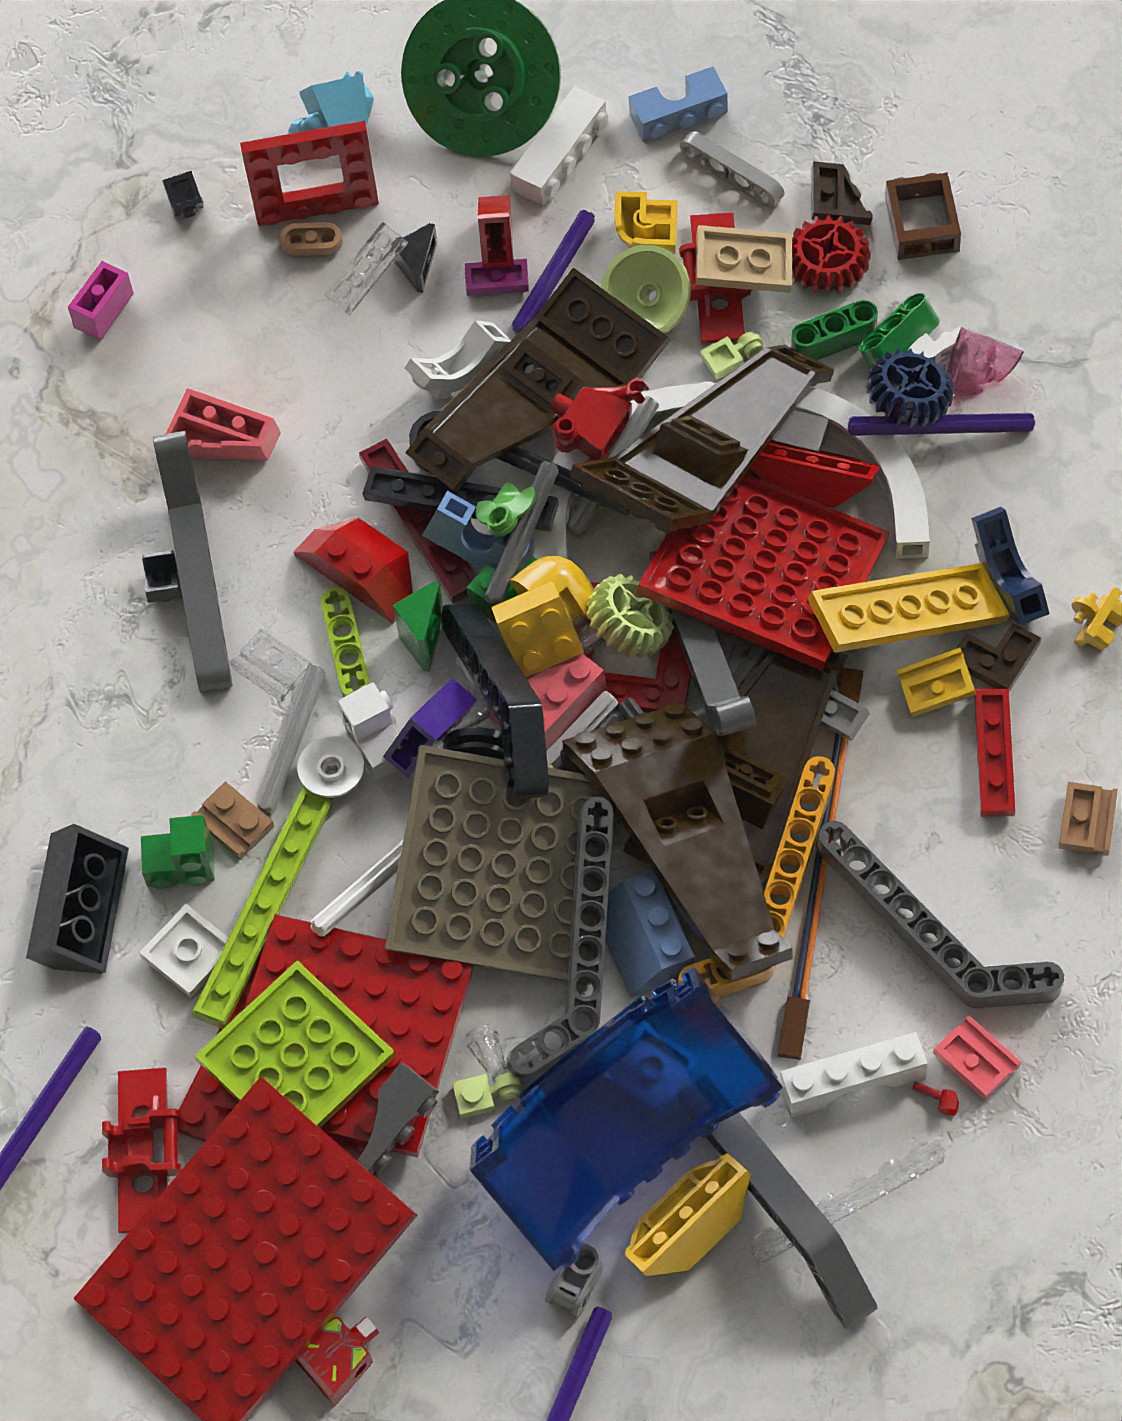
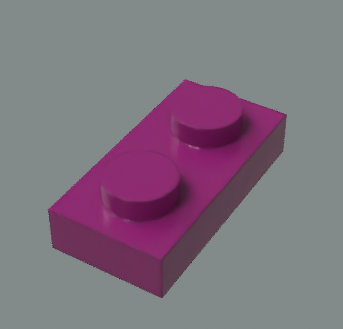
[465,259,529,296]

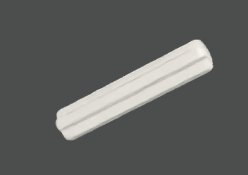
[546,691,618,769]

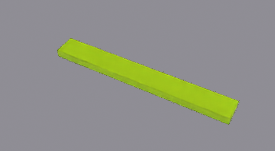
[192,786,334,1029]

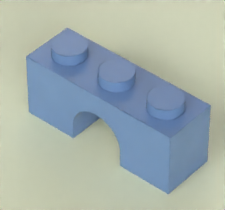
[628,66,728,142]
[422,491,533,569]

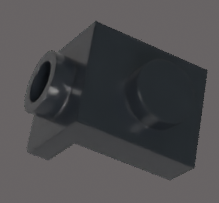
[162,171,204,219]
[142,550,180,603]

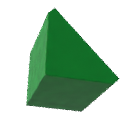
[393,582,443,672]

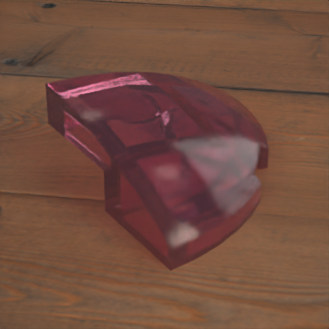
[947,327,1024,396]

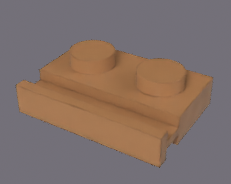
[191,781,275,860]
[1059,781,1118,856]

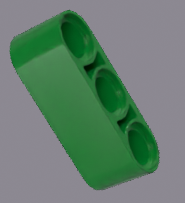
[859,293,940,369]
[791,300,878,360]

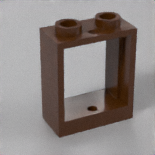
[885,172,961,260]

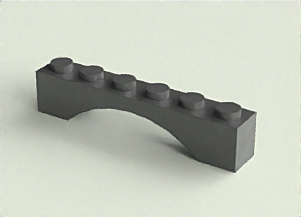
[357,1062,439,1174]

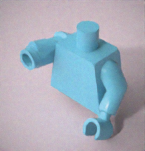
[288,71,374,134]

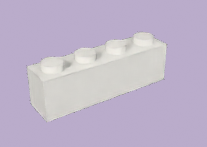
[510,86,608,206]

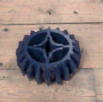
[866,348,955,429]

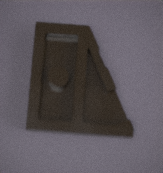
[811,161,873,225]

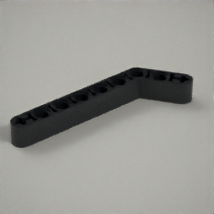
[441,604,549,799]

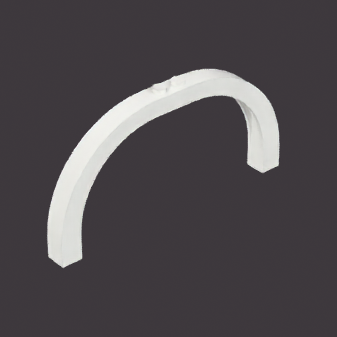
[533,381,930,559]

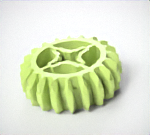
[586,573,674,659]

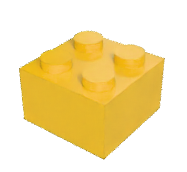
[491,581,584,678]

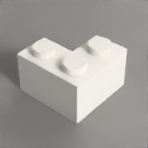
[338,682,399,782]

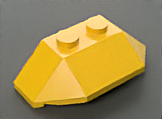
[624,1153,751,1276]

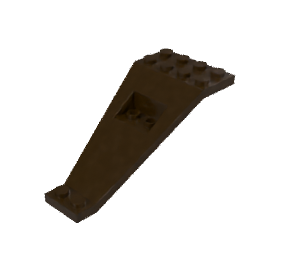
[405,267,671,493]
[570,345,834,533]
[622,650,848,887]
[562,702,793,981]

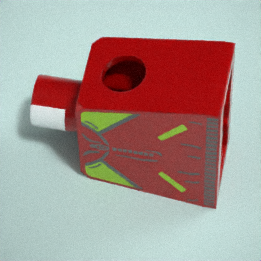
[296,1316,379,1407]

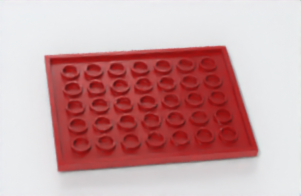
[73,1076,418,1421]

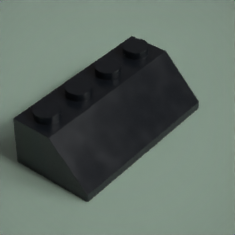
[26,824,129,974]

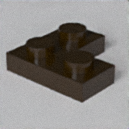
[956,623,1041,692]

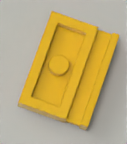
[897,647,977,717]

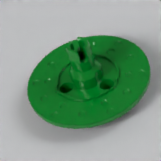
[401,0,561,157]

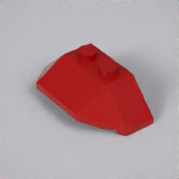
[751,443,879,507]
[294,517,413,624]

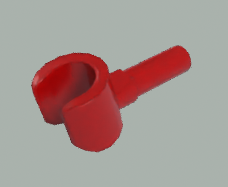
[912,1081,959,1116]

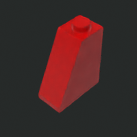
[478,195,514,269]

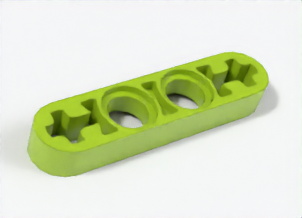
[321,587,370,698]

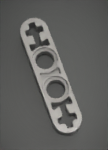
[679,131,785,208]

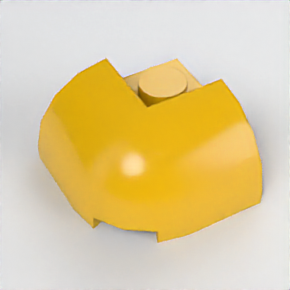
[614,191,678,254]
[509,556,594,621]

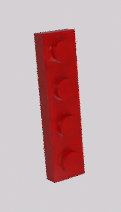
[974,689,1016,817]

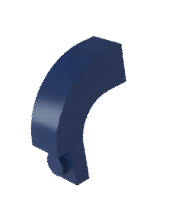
[971,507,1050,626]

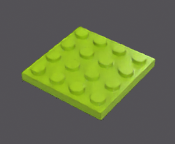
[195,960,396,1128]

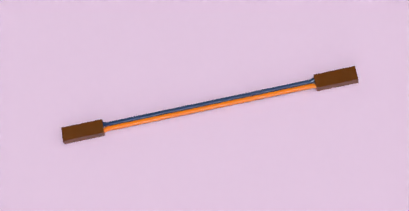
[778,668,864,1060]

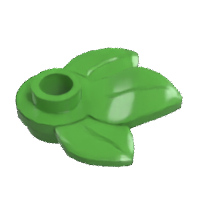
[476,482,536,537]

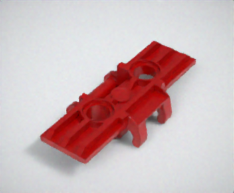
[679,213,752,344]
[102,1067,182,1234]

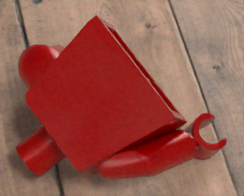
[550,378,649,461]

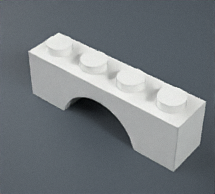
[780,1032,928,1118]

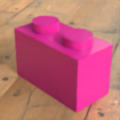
[68,261,134,340]

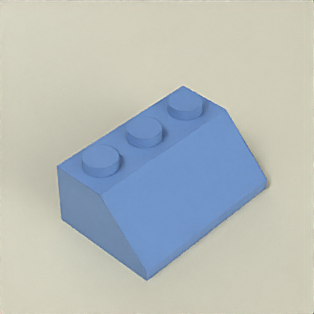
[605,870,695,998]

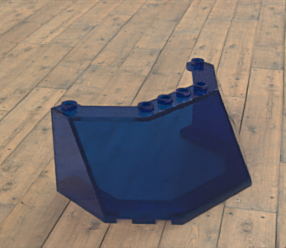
[470,967,783,1271]

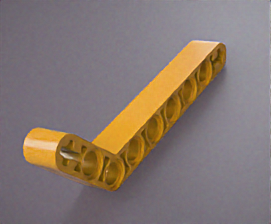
[678,756,835,1005]

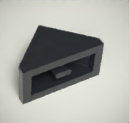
[391,223,437,293]

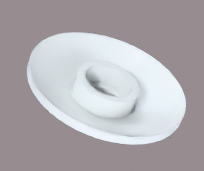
[297,736,365,798]

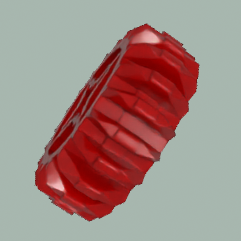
[792,214,871,296]

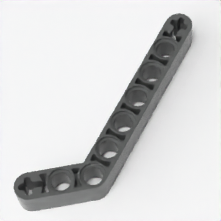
[153,431,233,693]
[649,551,757,736]
[506,797,613,1077]
[818,821,1064,1008]
[677,1075,878,1330]

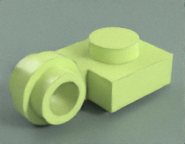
[700,332,763,380]
[452,1073,522,1119]

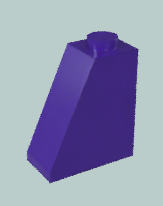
[383,678,477,778]

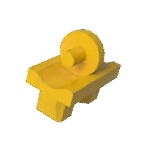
[1071,587,1122,651]

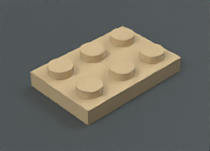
[696,225,792,293]

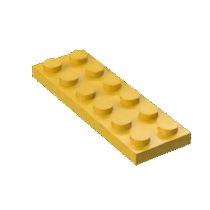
[808,563,1010,653]

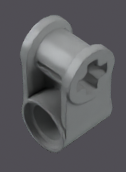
[545,1243,603,1318]

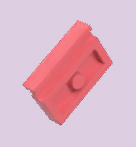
[933,1016,1021,1100]

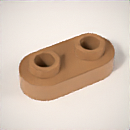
[280,222,343,256]

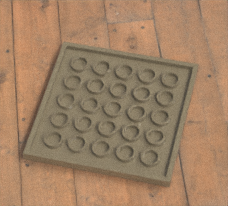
[385,745,617,986]

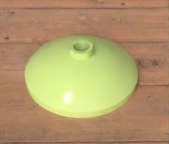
[600,245,691,334]

